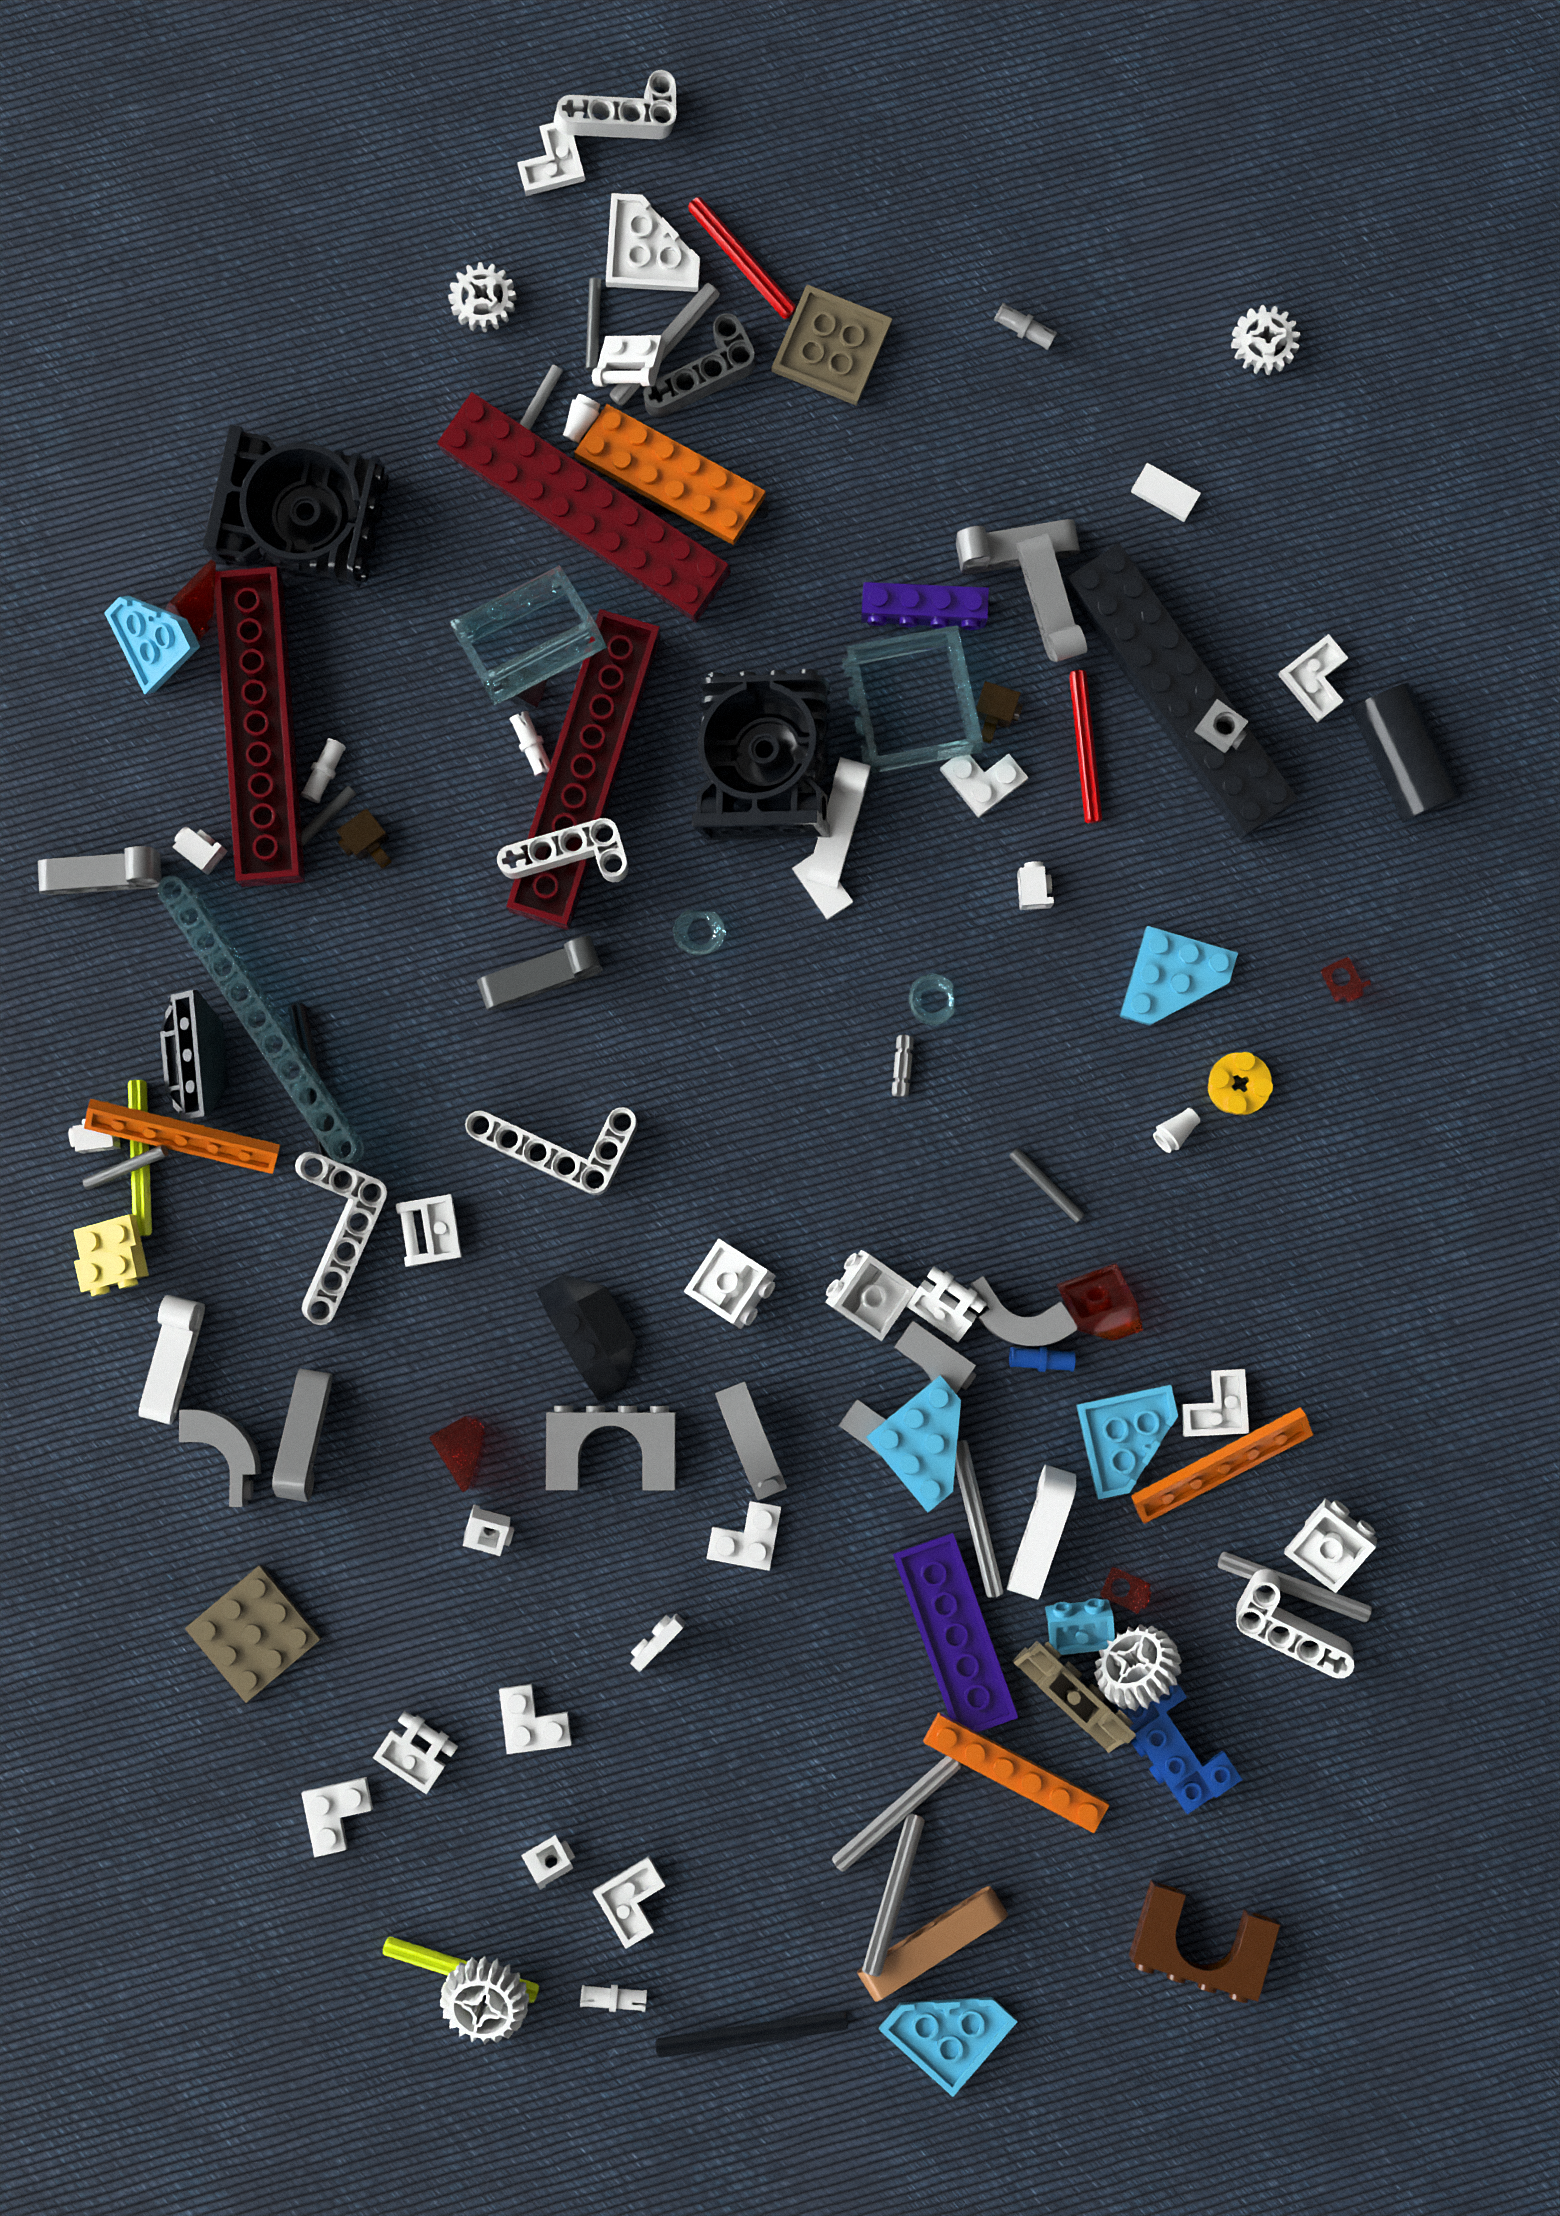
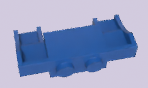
[1112,1683,1243,1814]

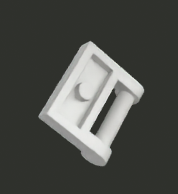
[592,335,666,387]
[396,1194,462,1267]

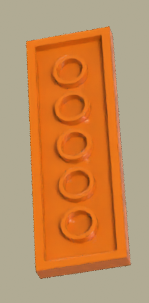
[574,404,766,546]

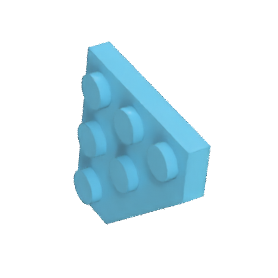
[105,596,200,694]
[1119,926,1238,1026]
[866,1375,961,1512]
[1076,1385,1178,1500]
[879,1997,1017,2097]

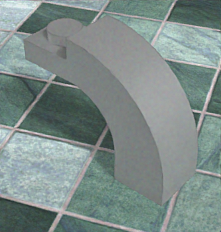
[971,1276,1079,1346]
[715,1381,787,1500]
[179,1409,261,1507]

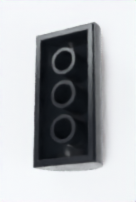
[1351,683,1461,823]

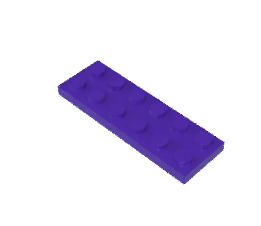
[893,1532,1018,1732]

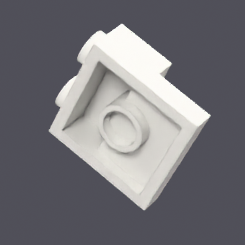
[684,1239,776,1329]
[825,1250,917,1341]
[1284,1499,1377,1593]

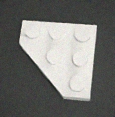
[606,193,700,292]

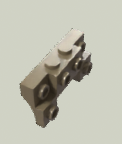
[1013,1641,1136,1753]

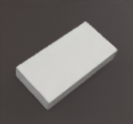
[1131,463,1201,522]
[792,853,853,920]

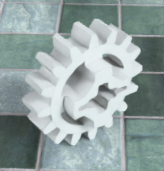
[448,262,517,332]
[1231,305,1300,375]

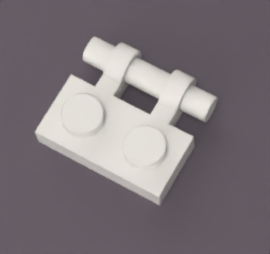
[906,1266,986,1342]
[373,1711,458,1794]

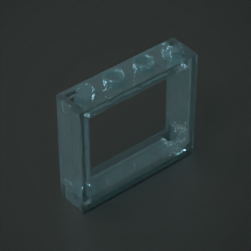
[449,565,607,706]
[842,625,983,774]

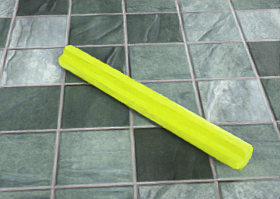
[128,1080,152,1236]
[383,1937,539,2003]

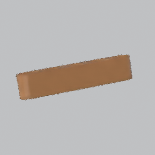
[857,1886,1008,2002]

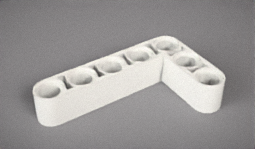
[465,1107,638,1195]
[295,1152,387,1325]

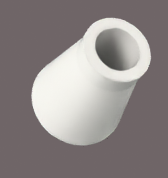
[563,394,601,443]
[1153,1108,1200,1153]

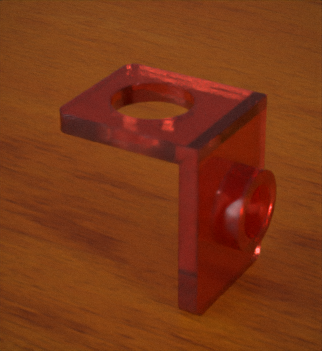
[1321,957,1372,1003]
[1100,1567,1152,1614]

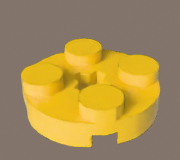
[1208,1052,1273,1115]

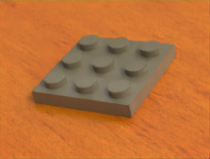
[771,285,892,406]
[185,1565,322,1703]

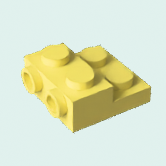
[74,1214,149,1297]

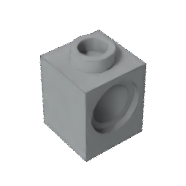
[1194,699,1248,753]

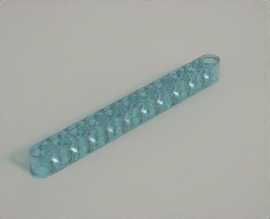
[158,876,364,1164]

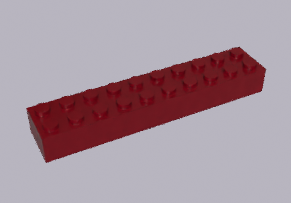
[437,392,731,623]
[214,566,305,887]
[506,609,661,930]

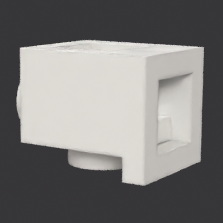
[173,827,228,875]
[1017,862,1054,910]
[69,1119,121,1154]
[463,1505,514,1556]
[521,1835,575,1890]

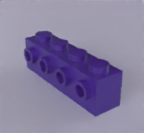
[861,582,989,630]

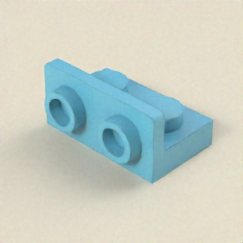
[1045,1598,1115,1655]

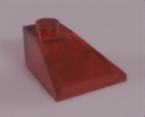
[165,559,216,642]
[1057,1263,1143,1341]
[429,1415,486,1492]

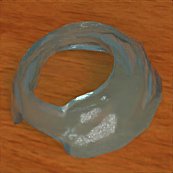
[673,909,726,956]
[908,973,955,1026]

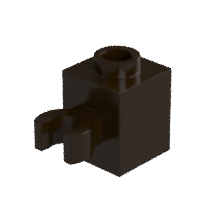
[973,681,1023,744]
[336,808,392,869]

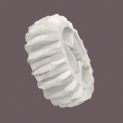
[1094,1624,1182,1711]
[440,1956,529,2045]

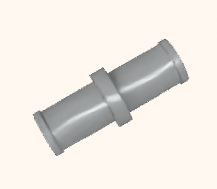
[994,302,1057,350]

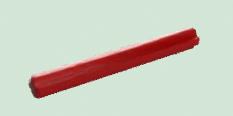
[688,197,796,319]
[1069,670,1102,823]

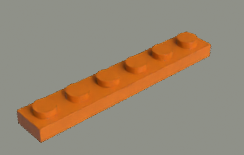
[84,1099,280,1174]
[1131,1407,1313,1524]
[923,1712,1109,1833]

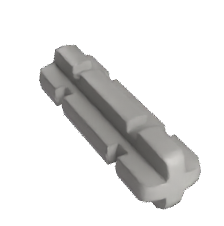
[892,1035,914,1097]

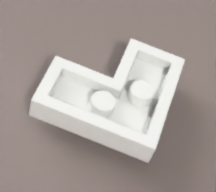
[517,123,585,196]
[1278,634,1348,723]
[940,749,1028,818]
[1181,1369,1249,1437]
[707,1501,781,1571]
[630,1613,685,1672]
[499,1684,572,1754]
[301,1777,373,1857]
[593,1856,666,1949]

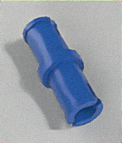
[1009,1346,1075,1372]

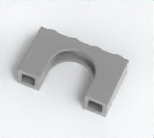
[839,1321,976,1456]
[546,1406,676,1490]

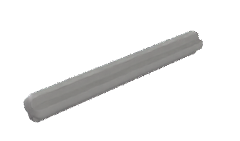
[610,283,720,406]
[955,1440,1003,1598]
[1218,1552,1372,1622]
[832,1756,961,1872]
[862,1814,925,1977]

